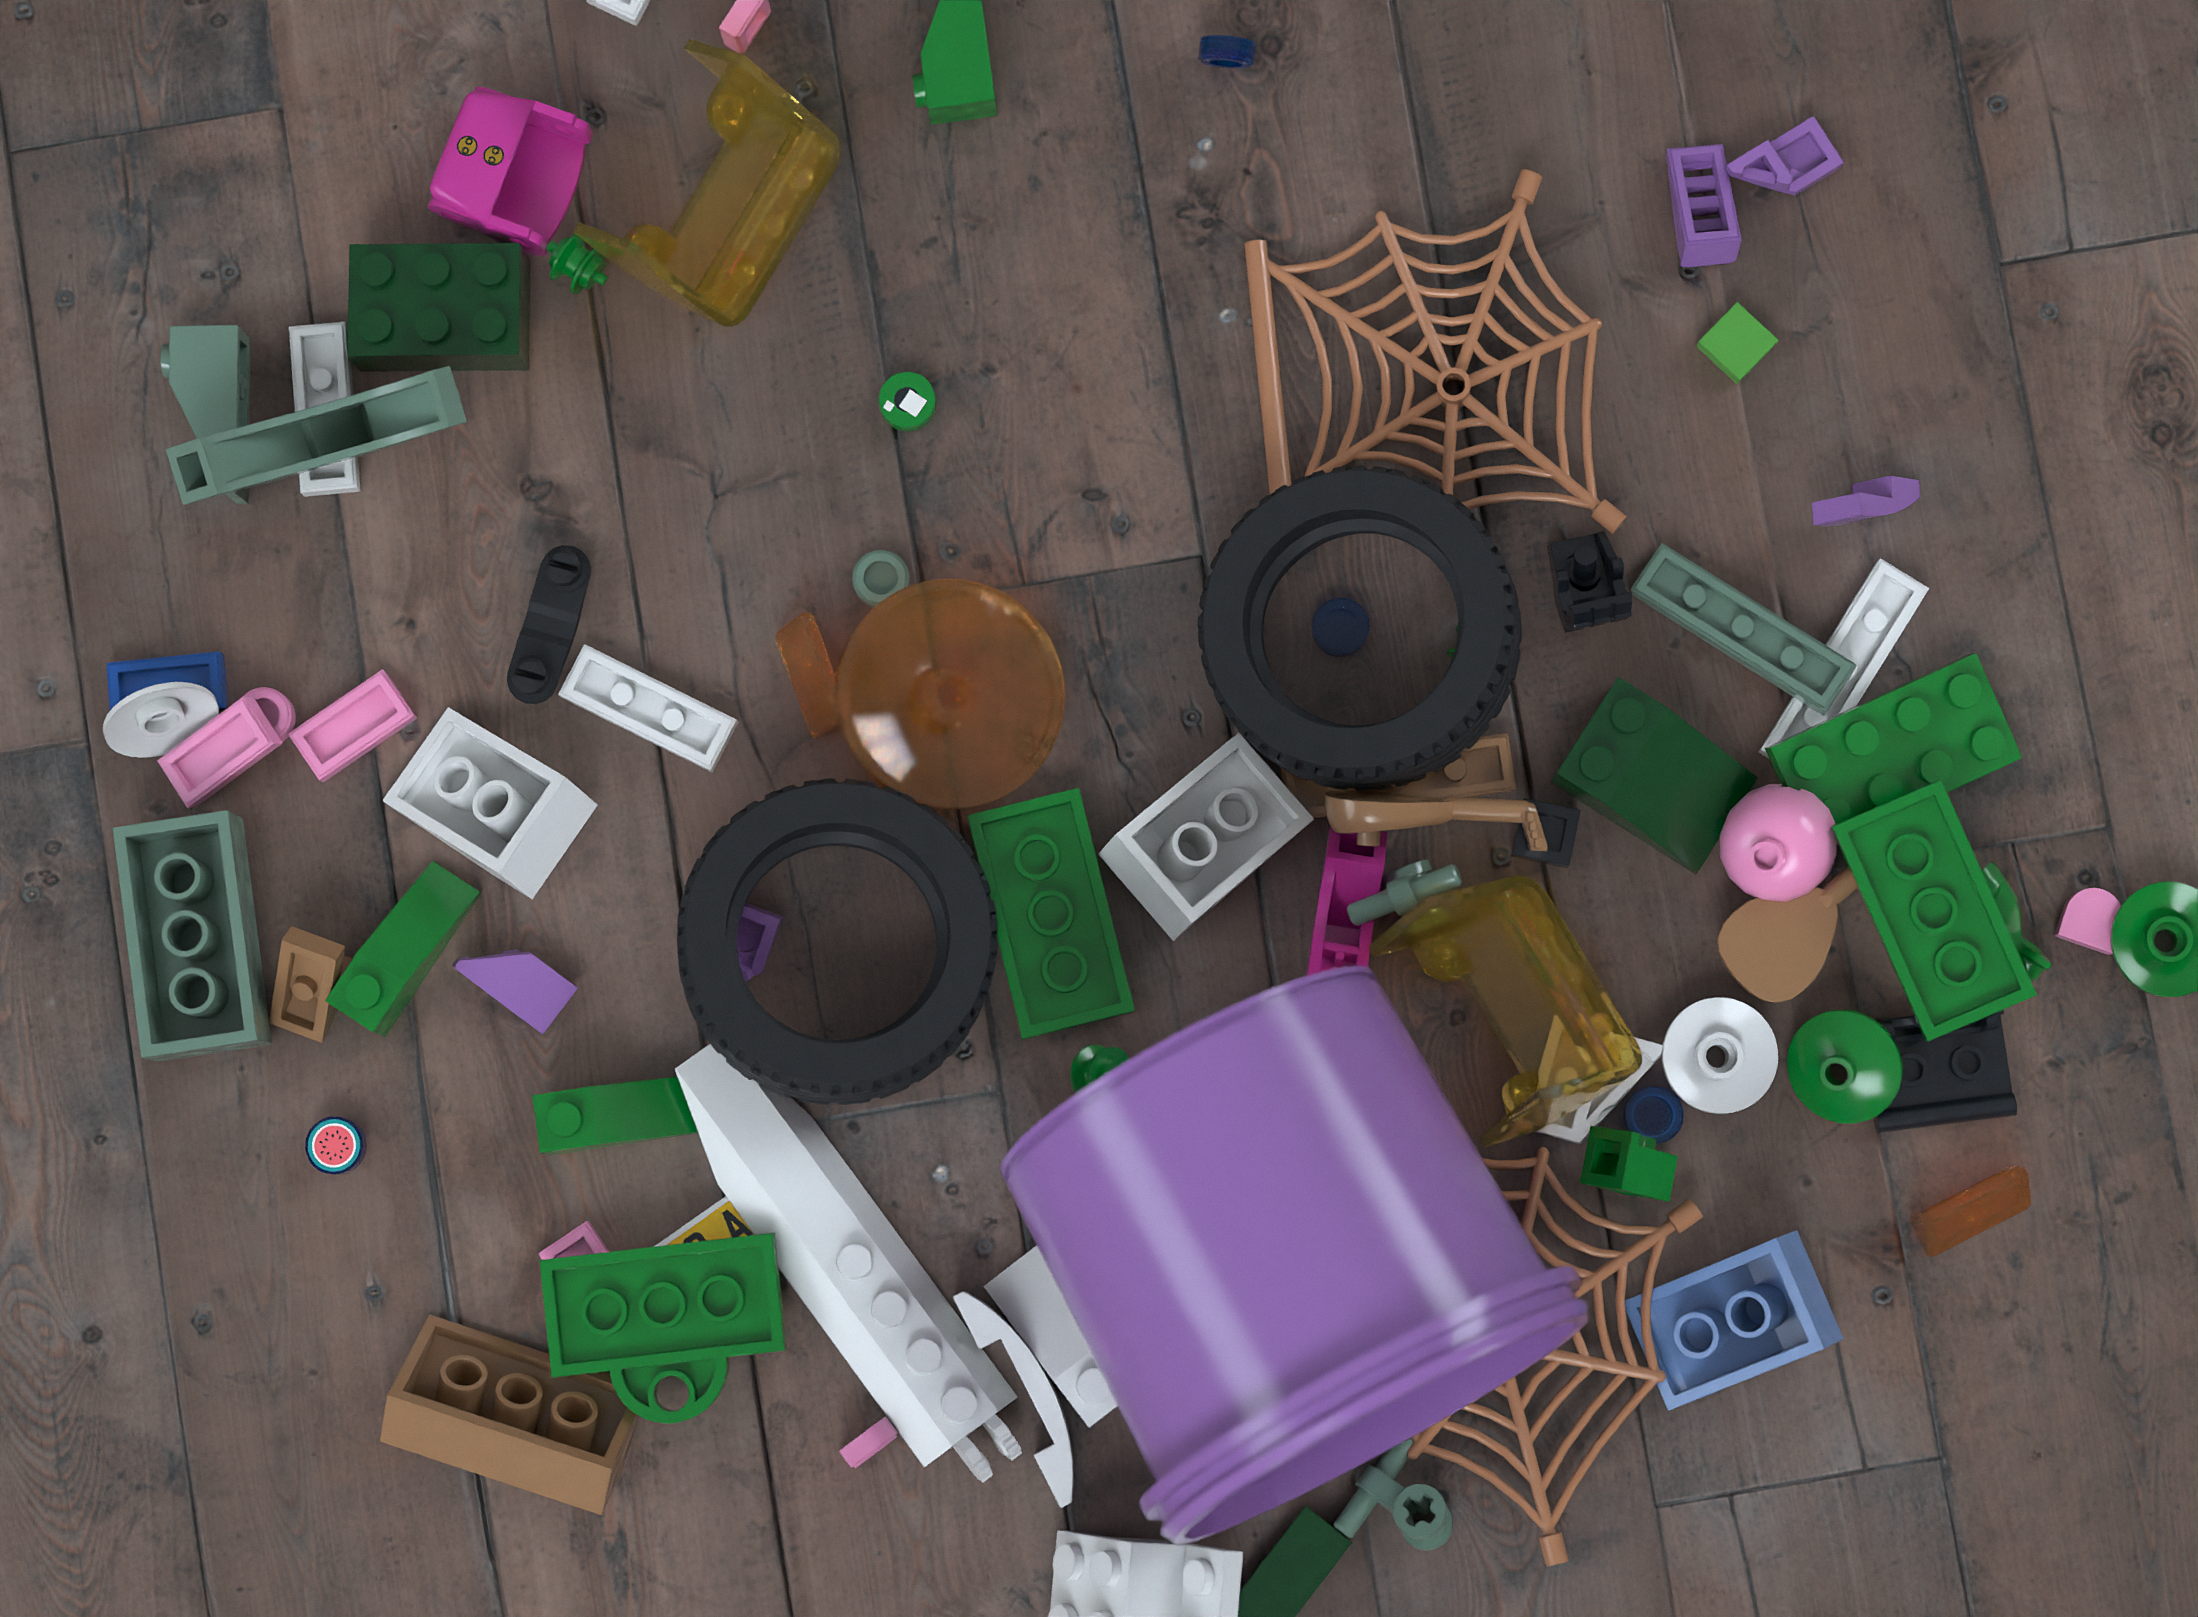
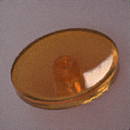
[834,579,1065,810]

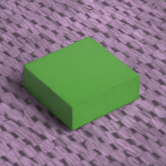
[1696,302,1779,384]

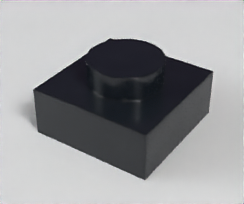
[1511,798,1581,868]

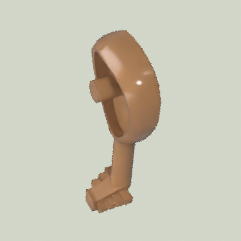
[1325,790,1548,851]
[1716,866,1857,1004]

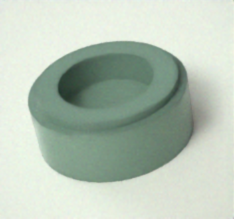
[852,550,910,610]

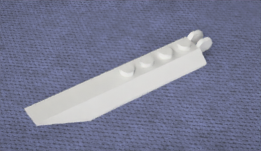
[675,1044,1022,1483]

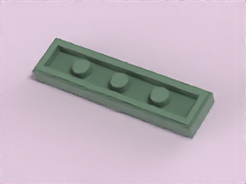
[1630,543,1857,716]

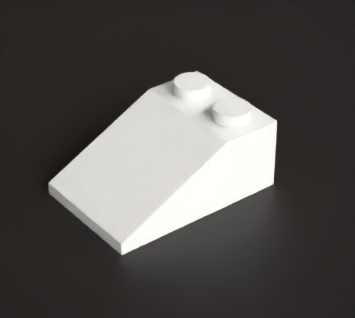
[382,707,598,899]
[1098,732,1314,941]
[984,1245,1117,1427]

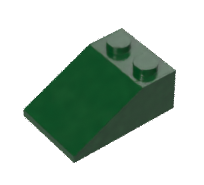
[1550,677,1758,875]

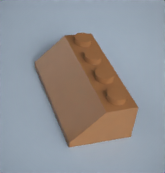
[380,1314,640,1515]

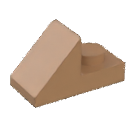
[269,926,352,1043]

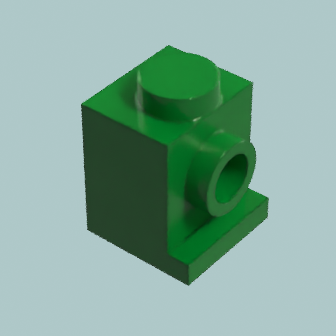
[1580,1126,1678,1202]

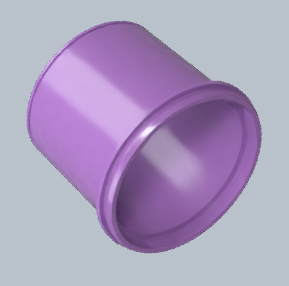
[1000,966,1588,1545]

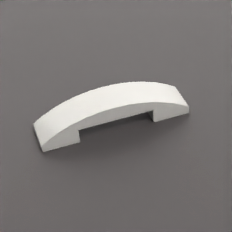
[953,1291,1074,1508]

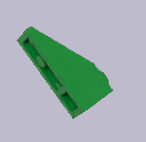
[912,0,997,125]
[325,861,481,1037]
[532,1076,698,1156]

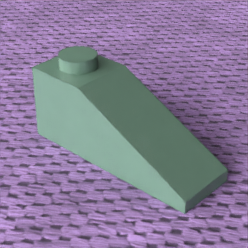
[161,325,250,505]

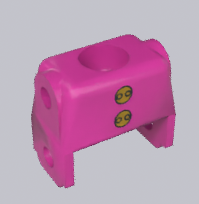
[428,86,593,256]

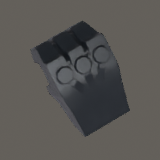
[1547,531,1632,633]

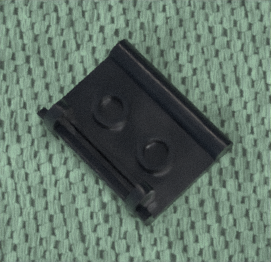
[1874,1010,2017,1133]

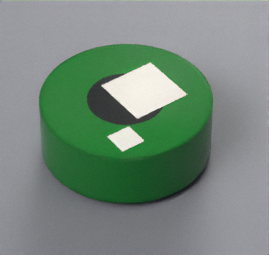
[879,372,936,432]

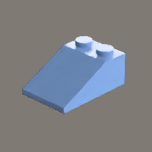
[1625,1230,1844,1411]

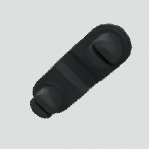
[507,545,591,704]

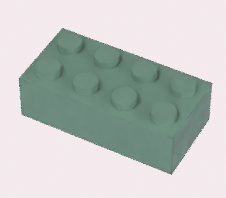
[113,810,272,1062]

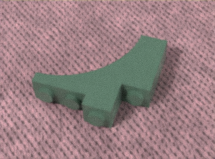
[166,366,467,505]

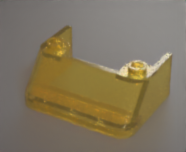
[573,39,841,327]
[1368,875,1642,1147]

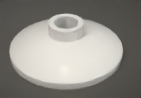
[103,682,219,758]
[1662,997,1778,1114]

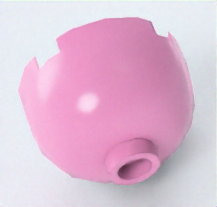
[1720,784,1838,902]

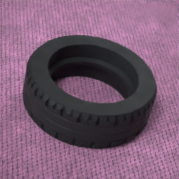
[1198,465,1522,791]
[677,778,998,1105]

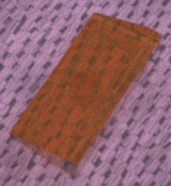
[776,611,853,738]
[1909,1166,2031,1257]

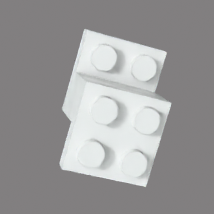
[1048,1530,1243,1617]

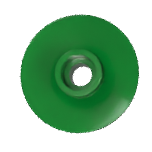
[2110,881,2198,998]
[1787,1009,1903,1124]

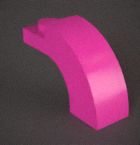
[1306,826,1388,976]

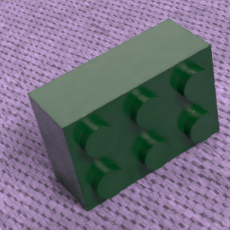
[347,243,530,372]

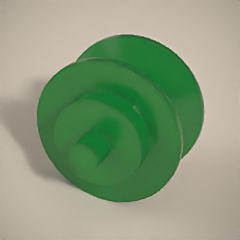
[546,231,609,295]
[1070,1045,1130,1094]

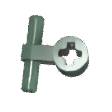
[1347,859,1462,932]
[1334,1438,1453,1551]

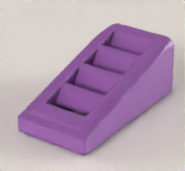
[1666,144,1742,267]

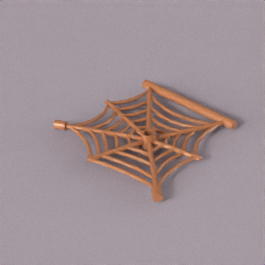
[1244,169,1627,534]
[1407,1147,1703,1566]

